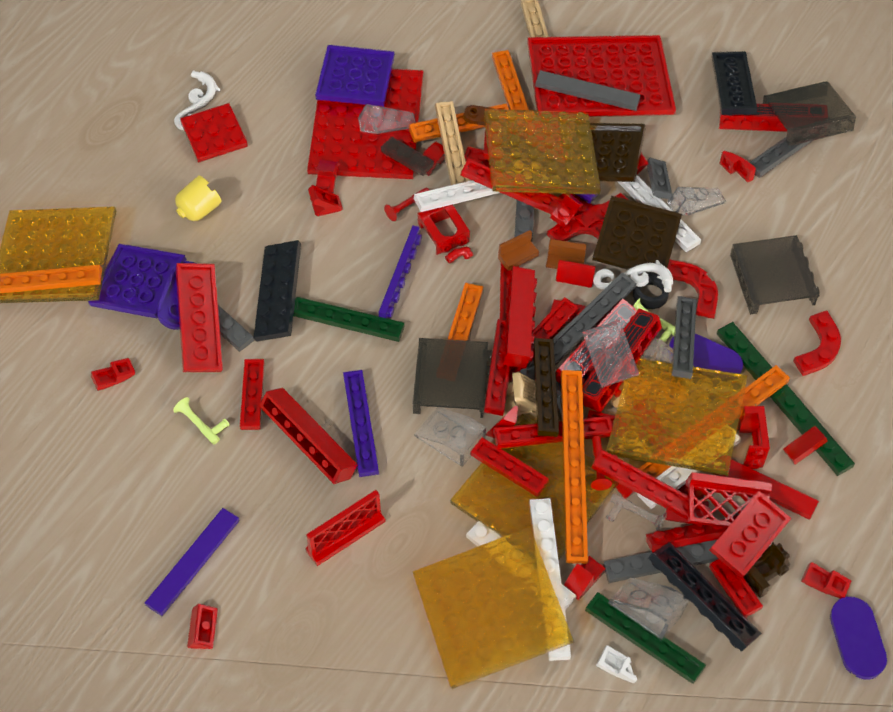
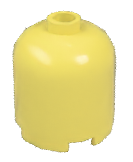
[175,175,222,221]

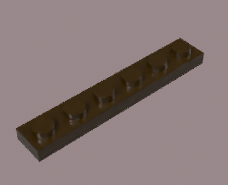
[533,338,559,437]

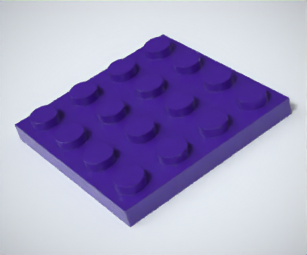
[315,45,395,106]
[88,244,187,319]

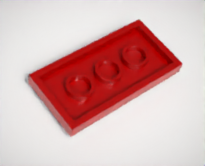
[709,491,792,578]

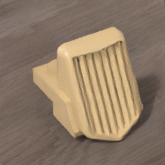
[502,372,537,422]

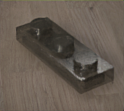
[381,137,434,176]

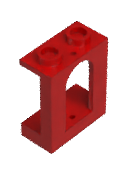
[418,204,470,255]
[738,406,770,469]

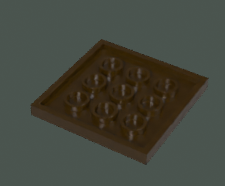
[566,123,646,182]
[592,196,682,274]

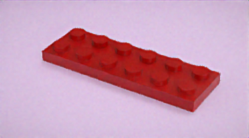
[176,263,223,372]

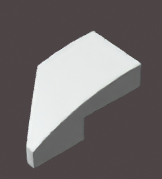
[596,645,637,683]

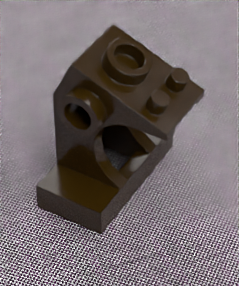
[743,542,790,598]

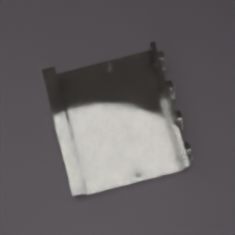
[763,81,856,146]
[730,235,820,315]
[413,338,492,418]

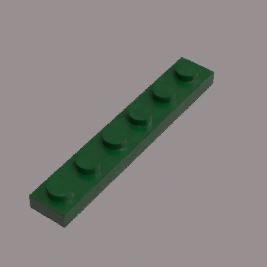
[293,297,405,342]
[585,592,706,684]

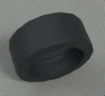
[633,273,669,309]

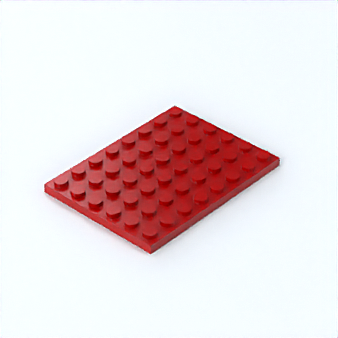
[527,35,676,118]
[307,69,423,179]

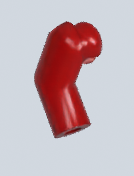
[445,246,473,264]

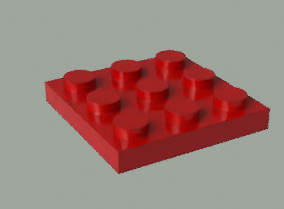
[180,103,248,163]

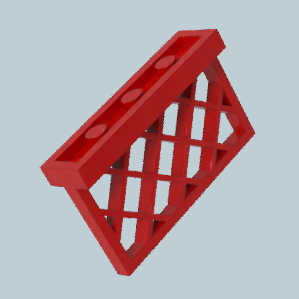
[686,472,772,528]
[305,490,385,566]

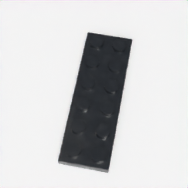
[712,51,757,116]
[253,240,301,342]
[648,542,762,652]

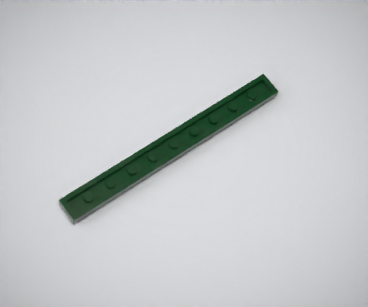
[717,322,855,476]

